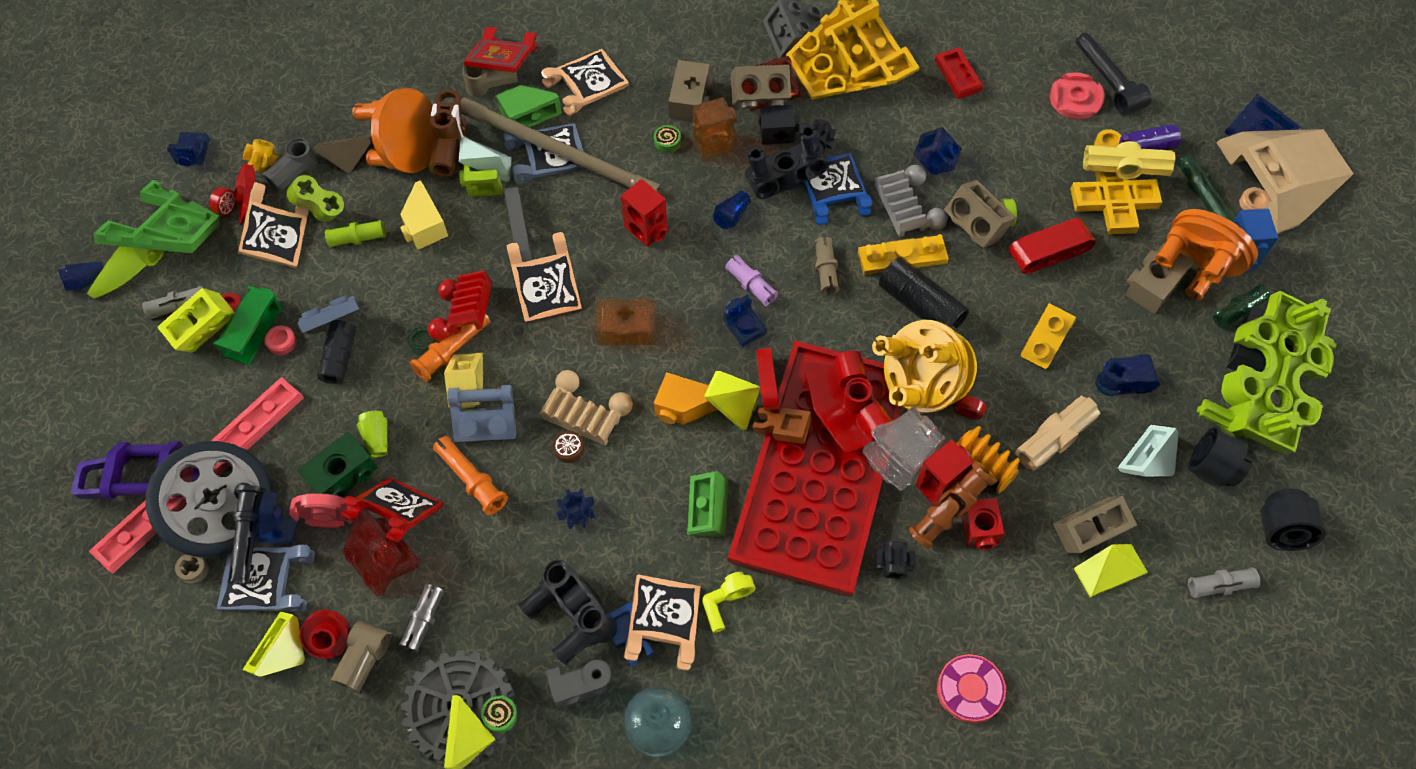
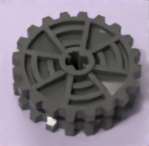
[401,650,517,766]

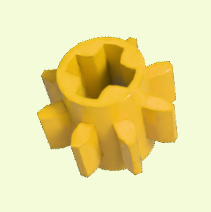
[242,139,280,173]

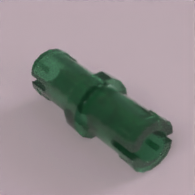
[1213,284,1270,329]

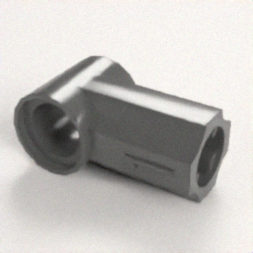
[262,137,318,192]

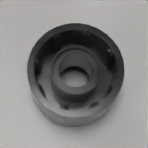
[1188,425,1254,487]
[1260,488,1326,551]

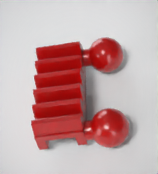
[428,270,492,341]

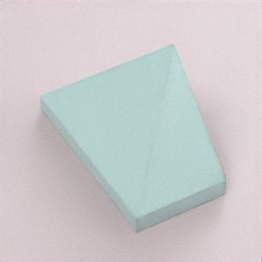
[459,137,511,181]
[1118,425,1178,477]

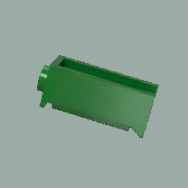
[213,286,282,366]

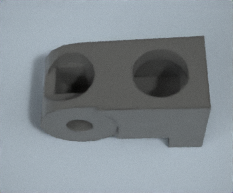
[545,660,612,710]

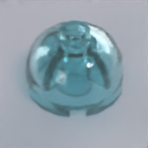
[624,686,691,757]

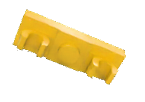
[858,234,949,276]

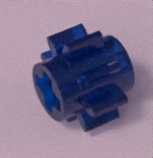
[556,488,595,529]

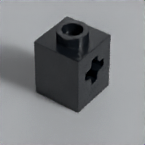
[759,105,800,145]

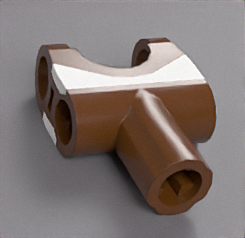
[429,89,469,177]

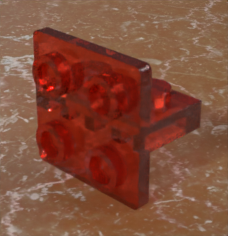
[342,510,420,597]

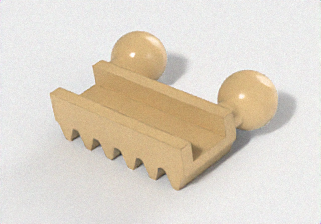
[540,370,633,446]

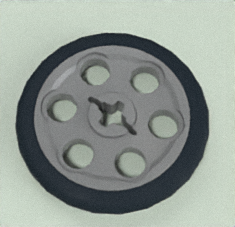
[146,441,274,558]

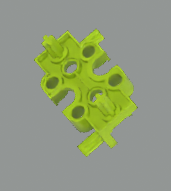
[1197,291,1337,455]

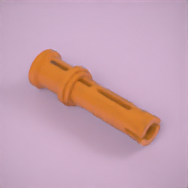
[409,314,491,382]
[433,436,508,516]

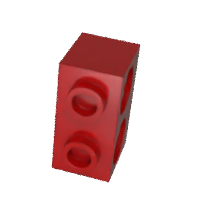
[621,179,668,247]
[915,439,974,504]

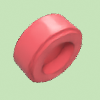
[265,325,297,355]

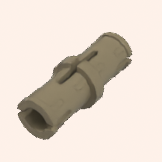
[814,237,839,295]

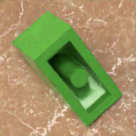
[496,85,562,128]

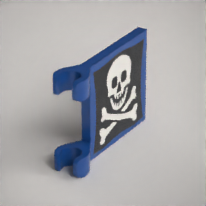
[804,153,872,225]

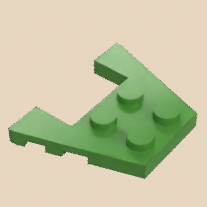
[94,180,220,253]

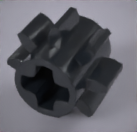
[805,119,836,150]
[876,541,915,580]

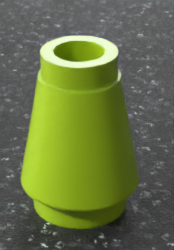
[356,410,388,458]

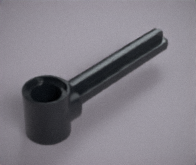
[1076,33,1152,116]

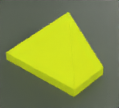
[704,371,760,430]
[1074,544,1148,597]
[243,612,305,677]
[444,695,495,769]

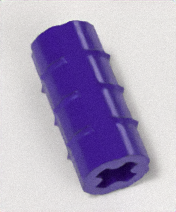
[1119,124,1181,150]

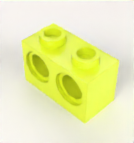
[158,288,235,353]

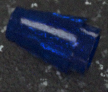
[713,191,751,229]
[58,261,104,292]

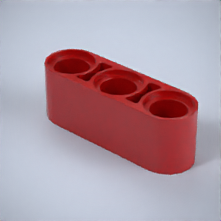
[1008,217,1096,274]

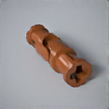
[909,461,997,549]

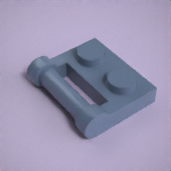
[448,385,516,442]

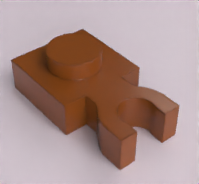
[753,407,812,444]

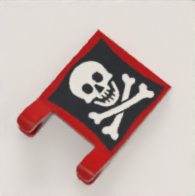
[341,477,444,542]

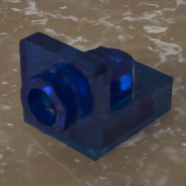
[167,132,210,167]
[724,295,767,347]
[258,492,297,544]

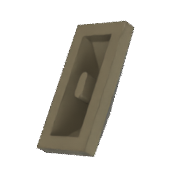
[314,135,372,173]

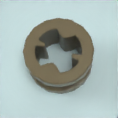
[175,554,209,585]

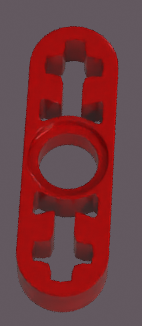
[756,347,780,411]

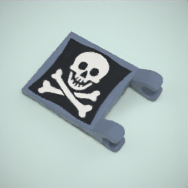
[504,123,585,184]
[217,545,315,613]

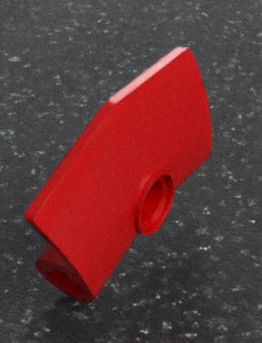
[804,350,896,454]

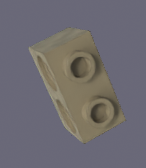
[730,65,791,109]
[944,180,1016,248]
[1053,496,1137,553]

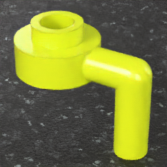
[702,572,756,633]

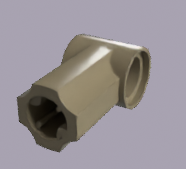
[462,66,518,97]
[331,620,392,693]

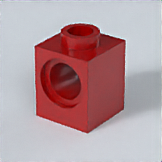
[961,498,1004,551]

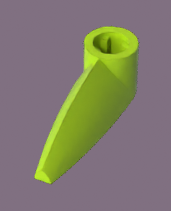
[87,246,165,299]

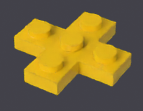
[1071,171,1162,234]

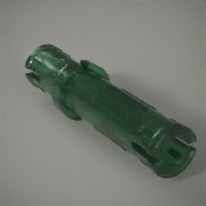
[1176,154,1236,222]

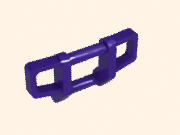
[71,441,200,499]

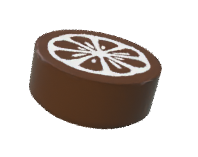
[553,431,584,463]

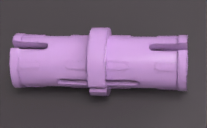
[725,255,778,306]

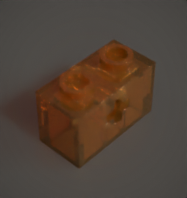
[692,97,737,161]
[594,298,657,345]

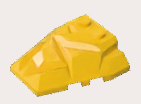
[786,0,920,100]

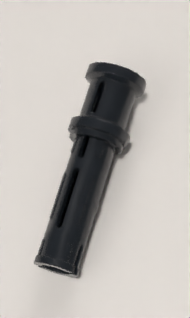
[227,485,266,585]

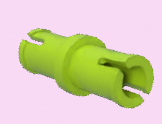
[325,220,386,248]

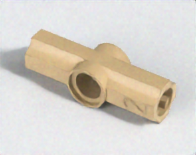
[1015,395,1101,471]

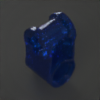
[1095,354,1160,396]

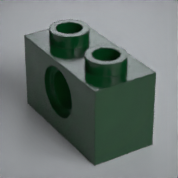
[297,431,377,498]

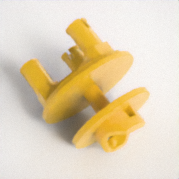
[872,320,977,413]

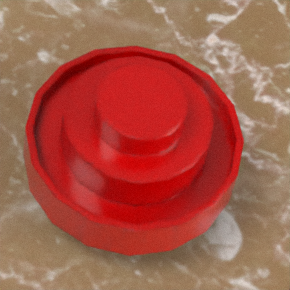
[299,609,351,659]

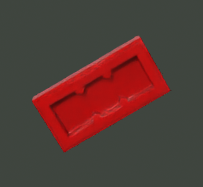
[934,47,983,99]
[234,164,256,225]

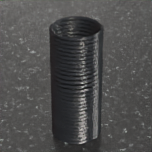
[878,257,969,332]

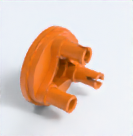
[353,88,435,173]
[1155,209,1258,301]

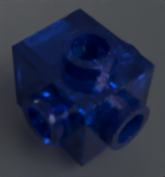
[914,127,962,175]

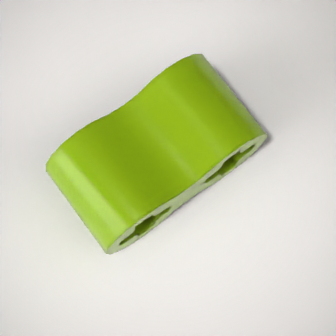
[287,175,344,222]

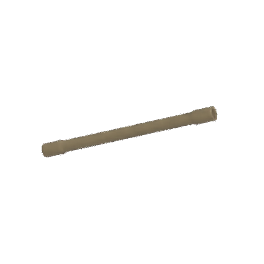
[461,97,661,193]

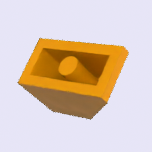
[654,372,718,425]

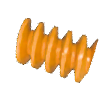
[956,426,1020,494]

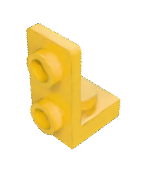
[1021,303,1077,369]

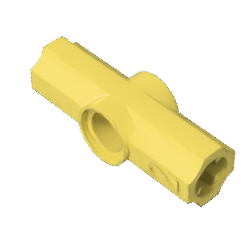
[1083,141,1175,179]

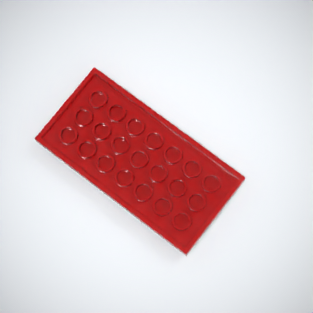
[728,340,902,597]

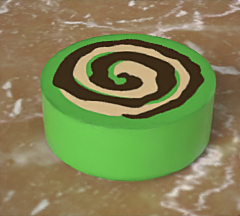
[654,125,681,153]
[481,696,517,733]

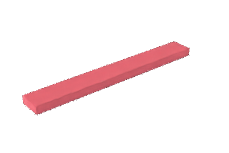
[89,377,304,574]

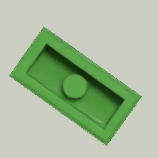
[687,471,728,537]

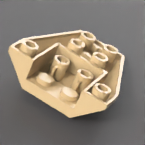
[1217,129,1354,234]

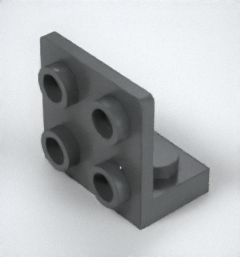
[763,0,823,60]

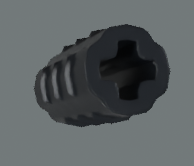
[317,320,356,384]

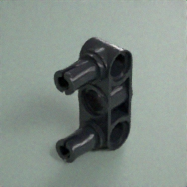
[745,124,829,199]
[518,559,617,665]

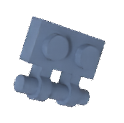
[297,295,359,333]

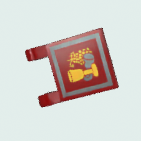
[464,26,538,73]

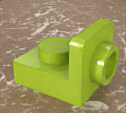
[459,164,502,197]

